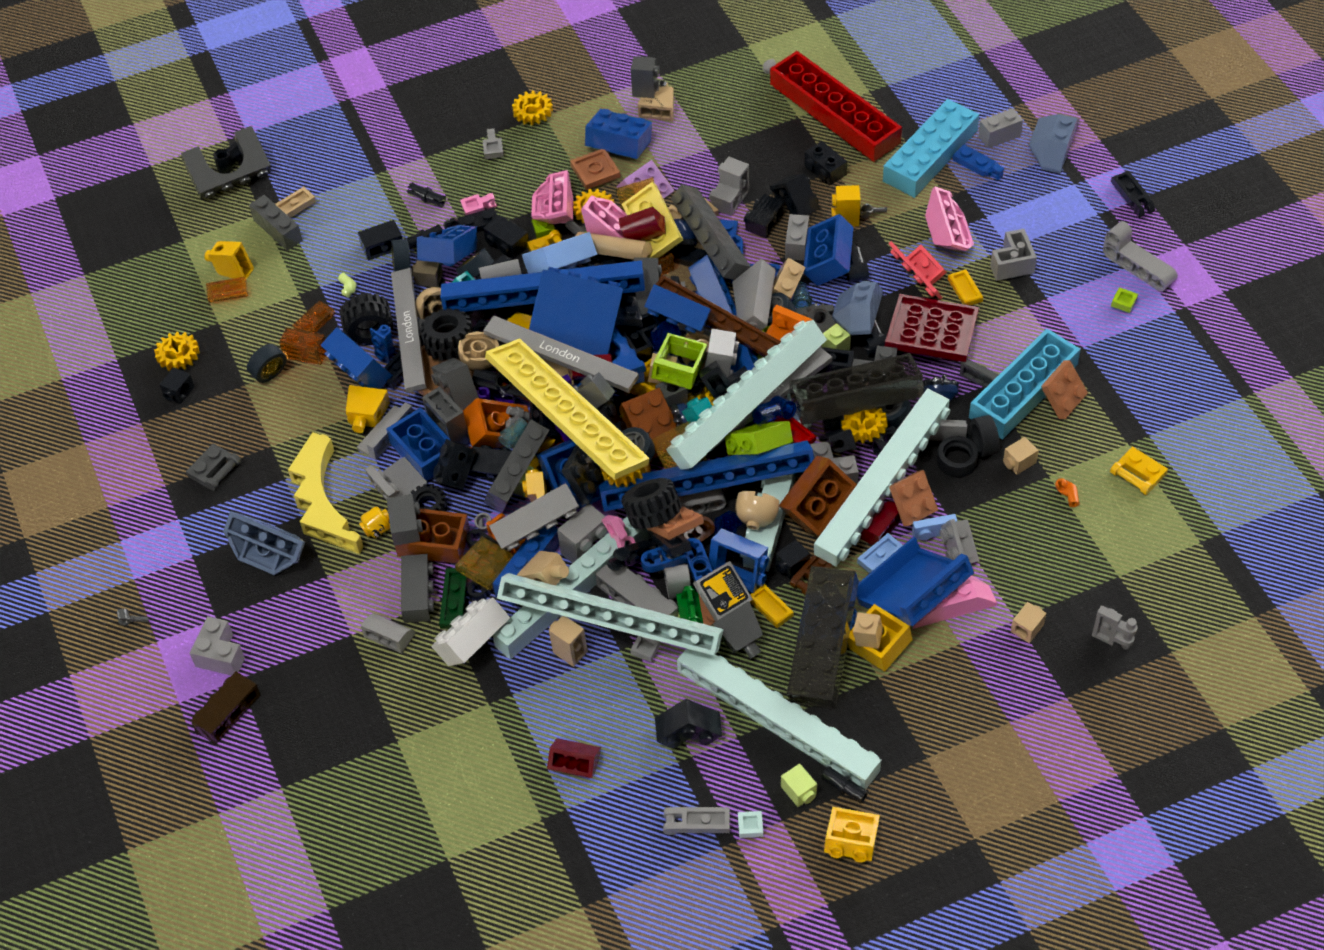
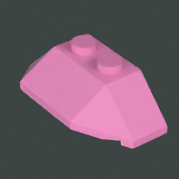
[531,170,574,224]
[925,186,974,251]
[581,196,627,238]
[913,575,997,629]

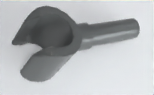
[860,203,887,219]
[117,609,149,626]

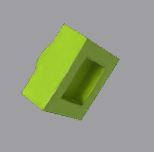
[532,219,555,238]
[1111,287,1138,313]

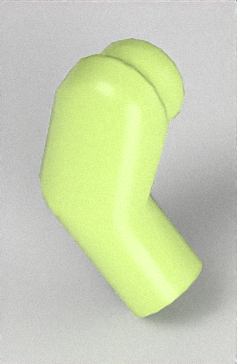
[338,273,357,298]

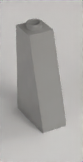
[732,258,775,330]

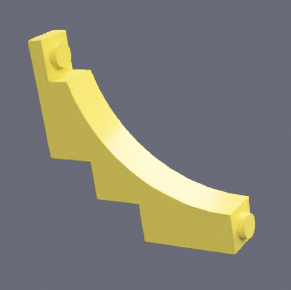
[288,432,364,554]

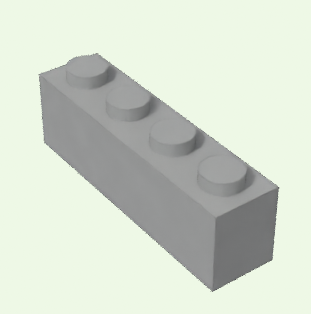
[489,483,580,551]
[595,564,678,617]

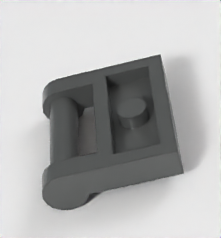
[186,443,242,491]

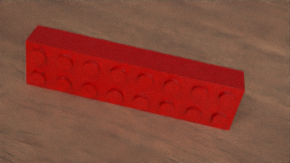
[770,51,902,162]

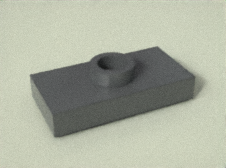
[960,359,999,388]

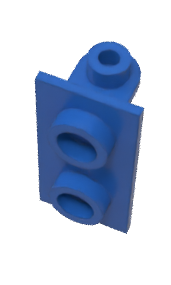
[370,325,395,363]

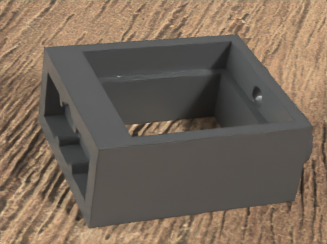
[422,386,469,444]

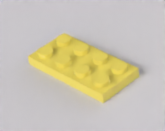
[622,182,683,258]

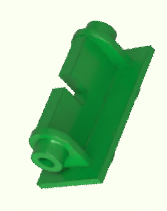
[676,586,703,624]

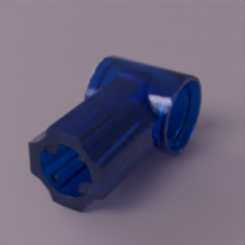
[752,395,797,425]

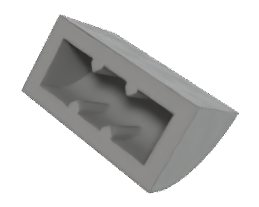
[479,259,522,279]
[361,613,415,654]

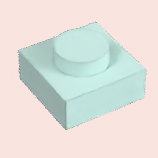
[738,811,763,838]

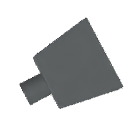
[711,601,763,659]

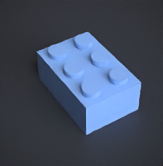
[522,232,597,274]

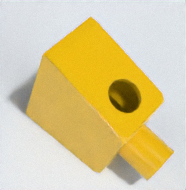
[204,241,254,282]
[346,385,390,433]

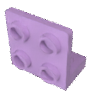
[617,160,674,199]

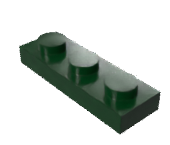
[439,568,468,629]

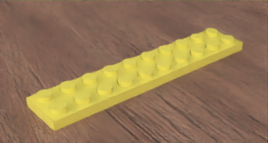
[485,338,650,480]

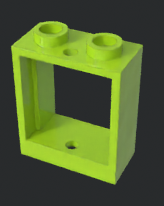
[651,333,708,389]
[725,421,793,455]

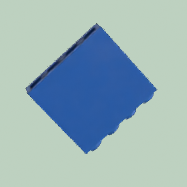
[529,267,624,355]
[852,537,974,627]

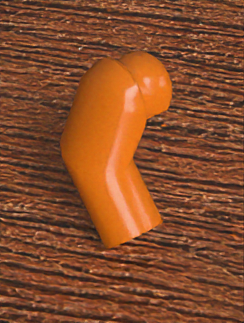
[1055,478,1080,507]

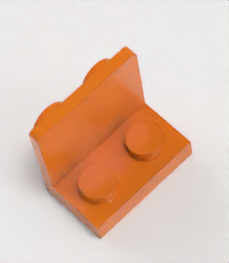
[766,304,813,341]

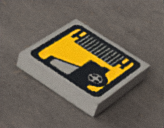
[693,561,752,622]

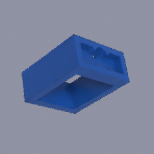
[709,528,769,593]

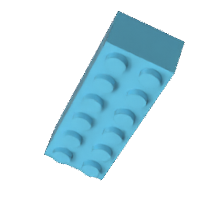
[883,99,980,198]
[969,328,1081,440]

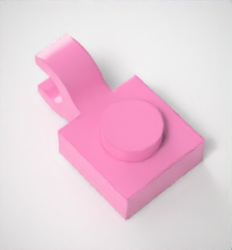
[460,193,497,215]
[601,515,636,548]

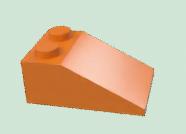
[463,398,529,449]

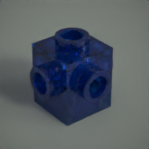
[651,321,681,356]

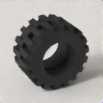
[340,293,393,345]
[420,308,473,361]
[621,478,682,529]

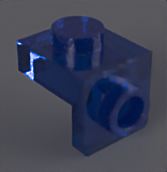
[714,511,744,536]

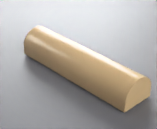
[576,232,652,259]

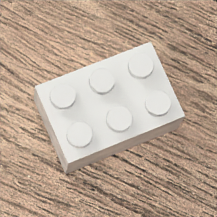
[431,598,510,666]

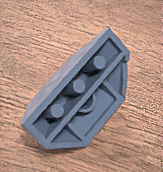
[1029,114,1080,174]
[832,281,883,335]
[223,511,305,575]

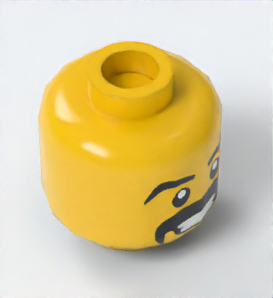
[359,507,390,538]

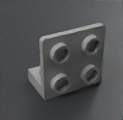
[365,457,428,501]
[940,519,979,564]

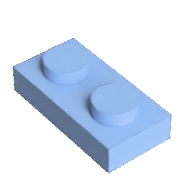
[912,514,957,540]
[857,533,903,573]

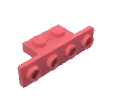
[888,241,947,300]

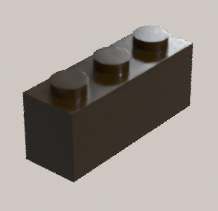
[190,671,261,745]

